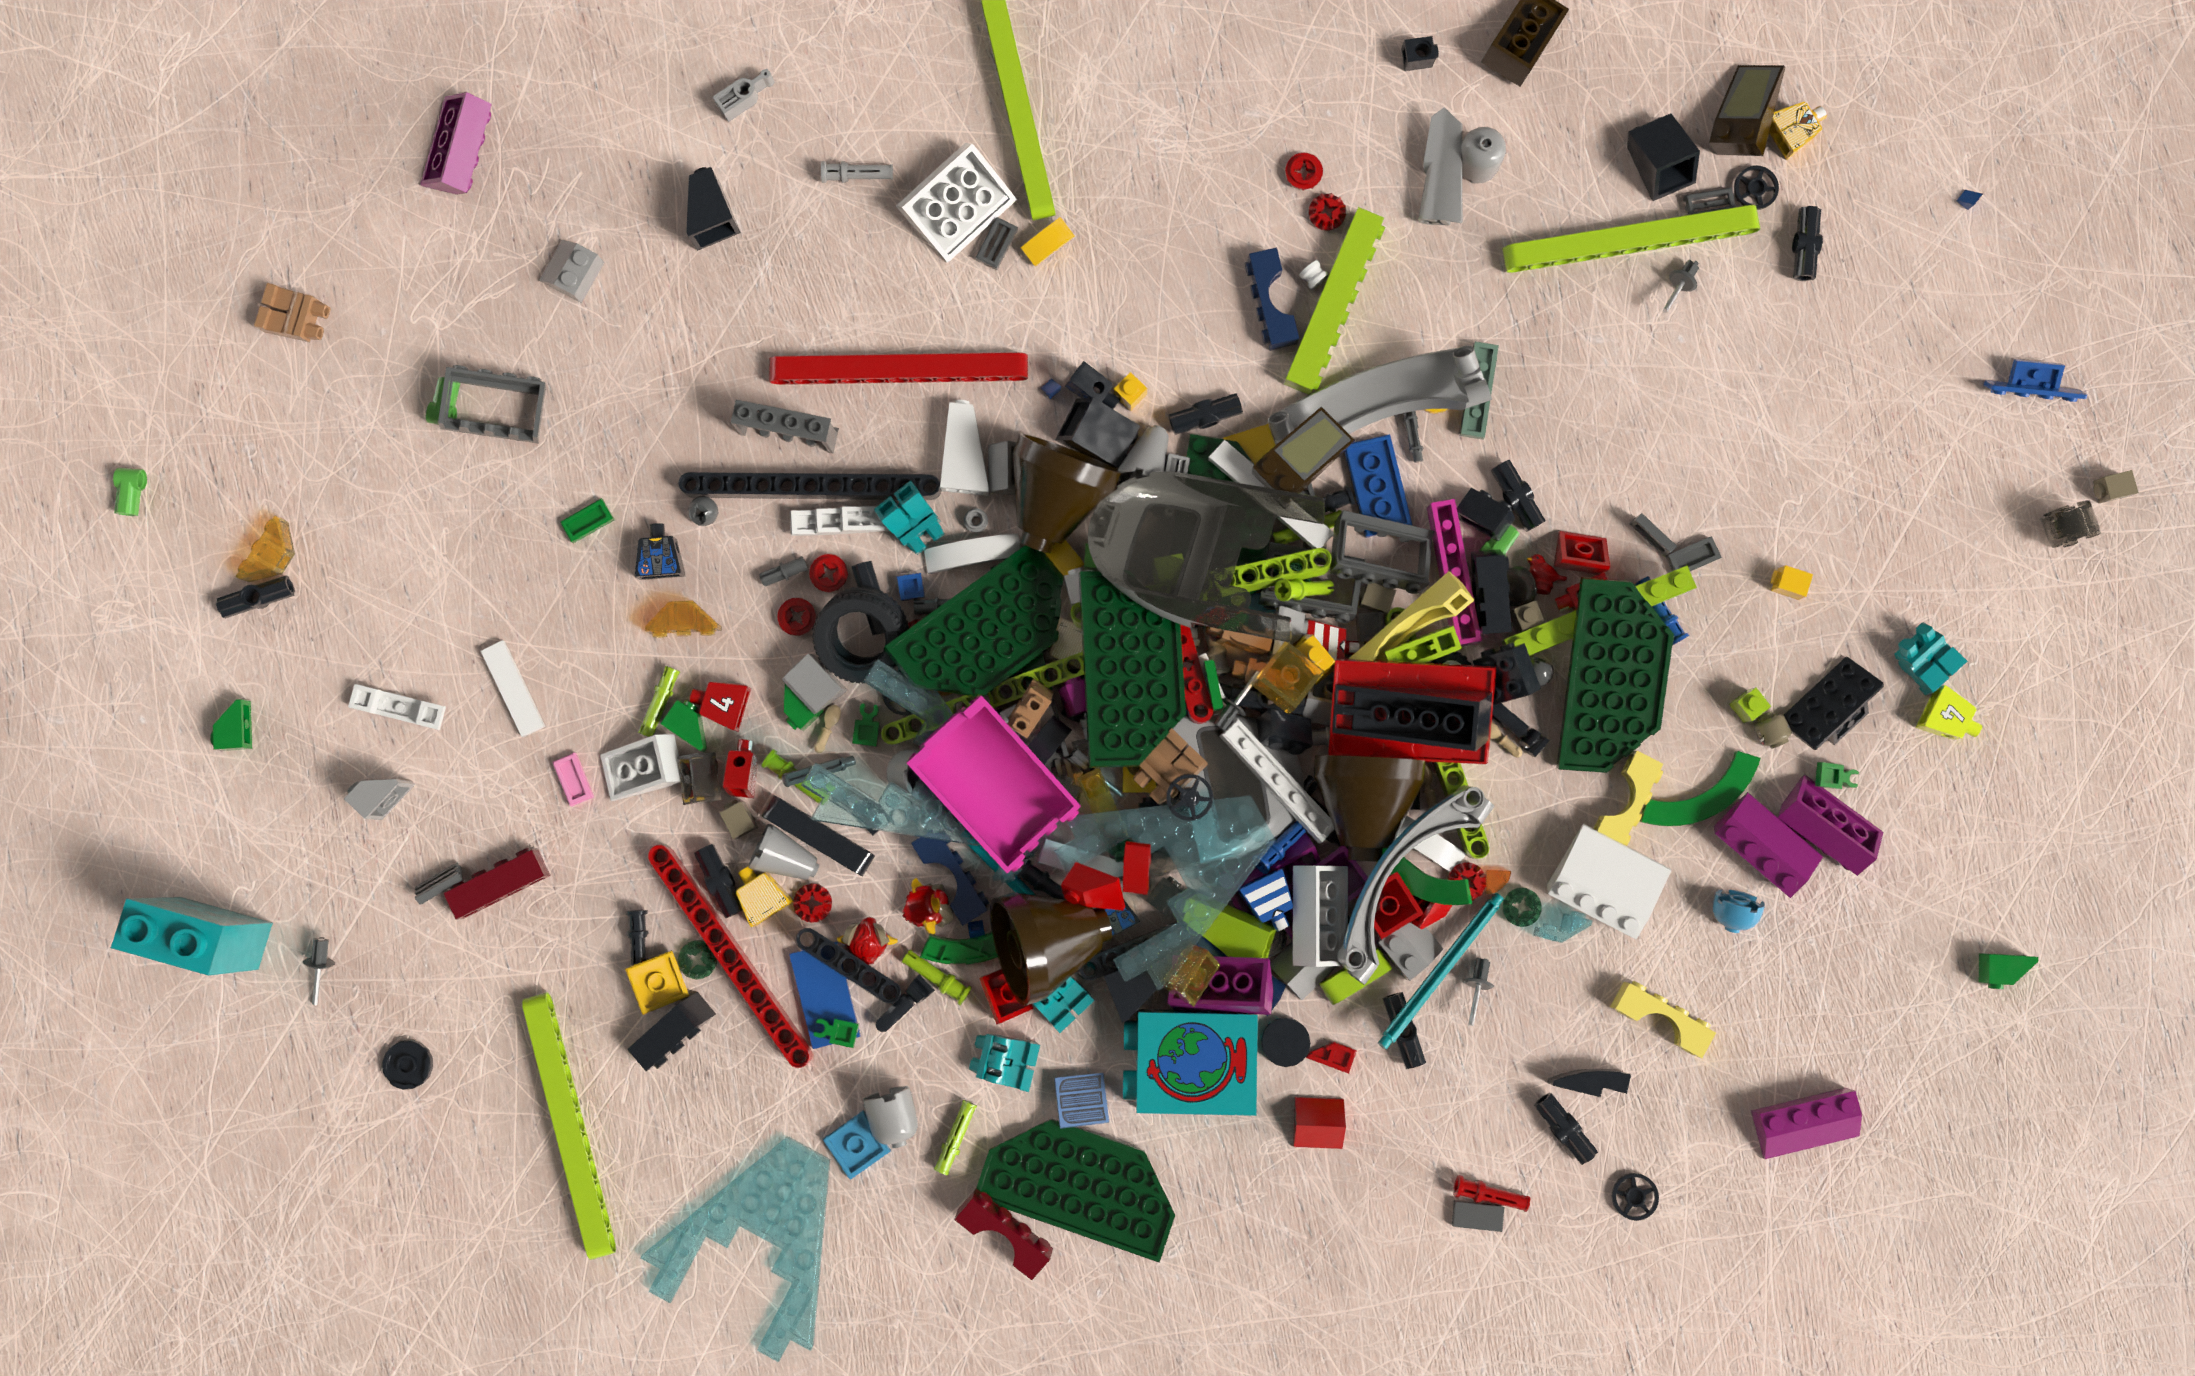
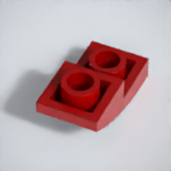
[1123,841,1151,895]

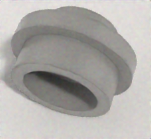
[964,508,988,533]

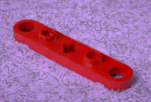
[1180,624,1213,724]

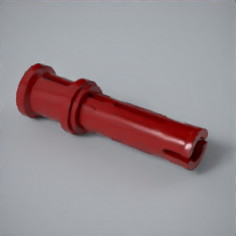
[1453,1175,1531,1212]

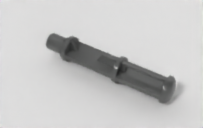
[1403,411,1424,463]
[782,756,856,787]

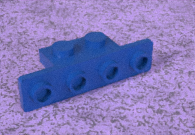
[1984,359,2088,402]

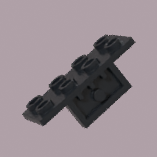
[1784,657,1884,750]

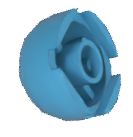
[1713,889,1765,933]

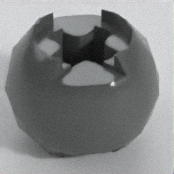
[688,496,719,526]
[1530,657,1554,686]

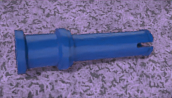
[1635,576,1690,645]
[1252,821,1307,874]

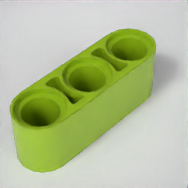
[1319,947,1392,1005]

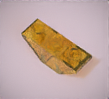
[235,516,295,582]
[645,600,722,638]
[1077,768,1129,845]

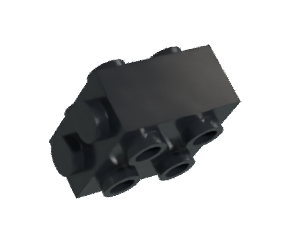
[1473,642,1541,705]

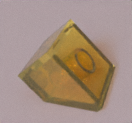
[1250,641,1325,715]
[1163,944,1220,1007]

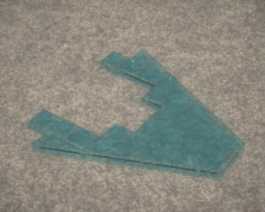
[801,659,982,847]
[1054,796,1276,990]
[641,1136,831,1362]

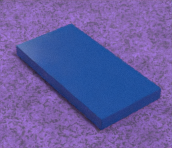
[1344,434,1413,538]
[789,941,861,1049]

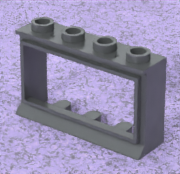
[438,365,546,444]
[731,400,839,454]
[1329,510,1435,594]
[1258,542,1365,623]

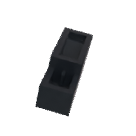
[1547,1068,1631,1098]

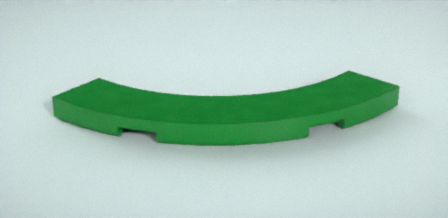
[1640,751,1761,826]
[1377,848,1472,905]
[920,932,997,965]

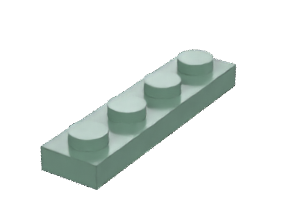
[1460,341,1499,440]

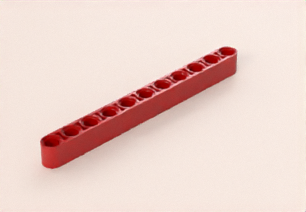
[769,352,1028,385]
[648,845,813,1068]

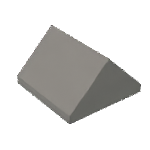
[782,653,847,715]
[1270,942,1337,1000]

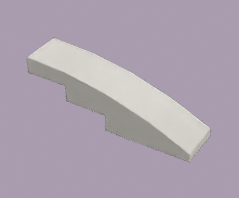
[790,506,890,536]

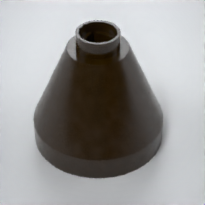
[1013,433,1121,553]
[1314,755,1425,862]
[990,892,1112,1006]

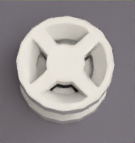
[1299,260,1329,290]

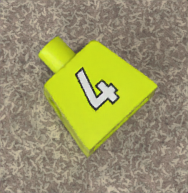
[1915,685,1982,740]

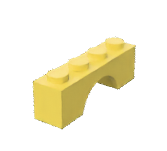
[1593,751,1663,846]
[1610,981,1716,1059]

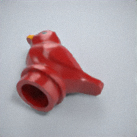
[1527,554,1567,595]

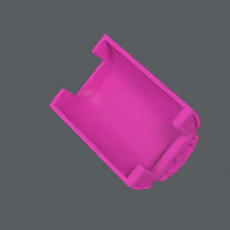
[906,695,1081,873]

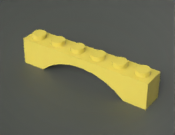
[1349,571,1474,661]

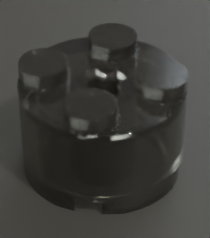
[2040,500,2101,548]

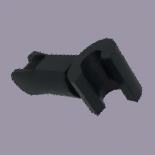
[1492,703,1550,757]
[876,974,935,1032]

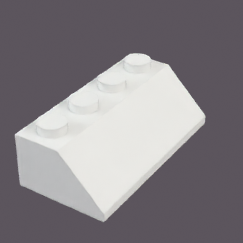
[1292,866,1348,967]

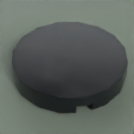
[1261,1017,1311,1067]
[382,1040,433,1090]

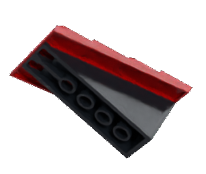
[1328,659,1496,764]

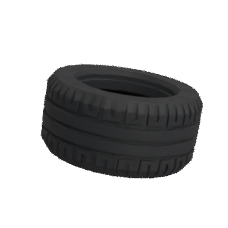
[812,586,909,684]

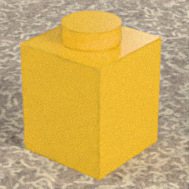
[1114,372,1148,412]
[1770,565,1813,600]

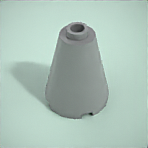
[1118,425,1169,485]
[748,823,820,880]

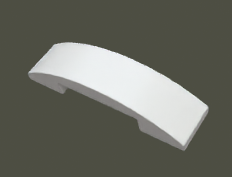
[924,533,1021,574]
[348,684,446,730]
[1396,816,1466,872]

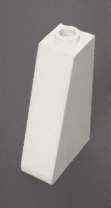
[940,400,990,496]

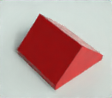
[1554,531,1610,575]
[979,969,1033,1025]
[1293,1097,1346,1149]

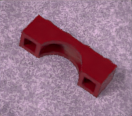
[954,1188,1053,1280]

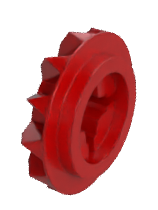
[1285,152,1323,191]
[1308,193,1346,231]
[809,554,848,593]
[777,598,816,636]
[1448,862,1487,901]
[793,884,832,923]

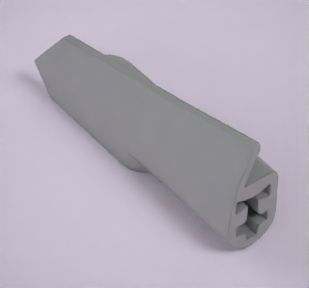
[1418,107,1463,226]

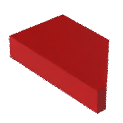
[1306,1042,1357,1074]

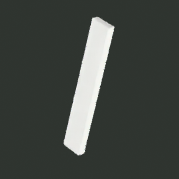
[1208,440,1334,549]
[1219,719,1334,843]

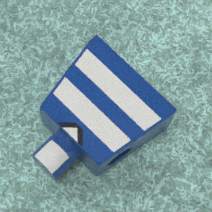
[1237,869,1293,932]

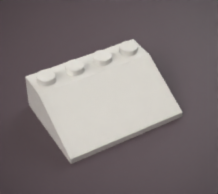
[896,143,1017,262]
[1547,824,1671,939]

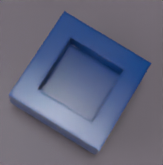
[897,573,925,601]

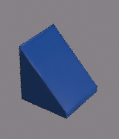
[1956,190,1983,210]
[1041,379,1061,399]
[968,920,985,938]

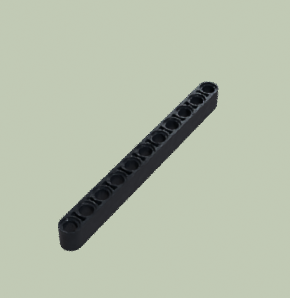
[678,472,942,500]

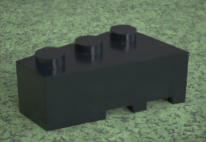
[1471,549,1512,634]
[627,992,716,1072]

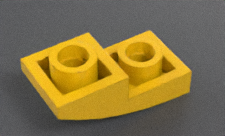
[1021,217,1075,266]
[1044,540,1084,577]

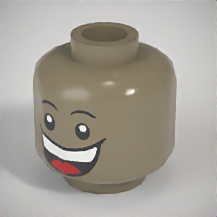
[1754,711,1792,749]

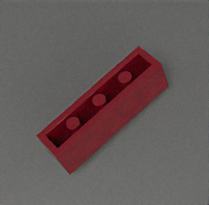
[443,848,551,920]

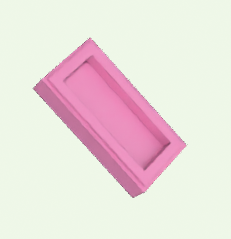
[552,753,594,807]

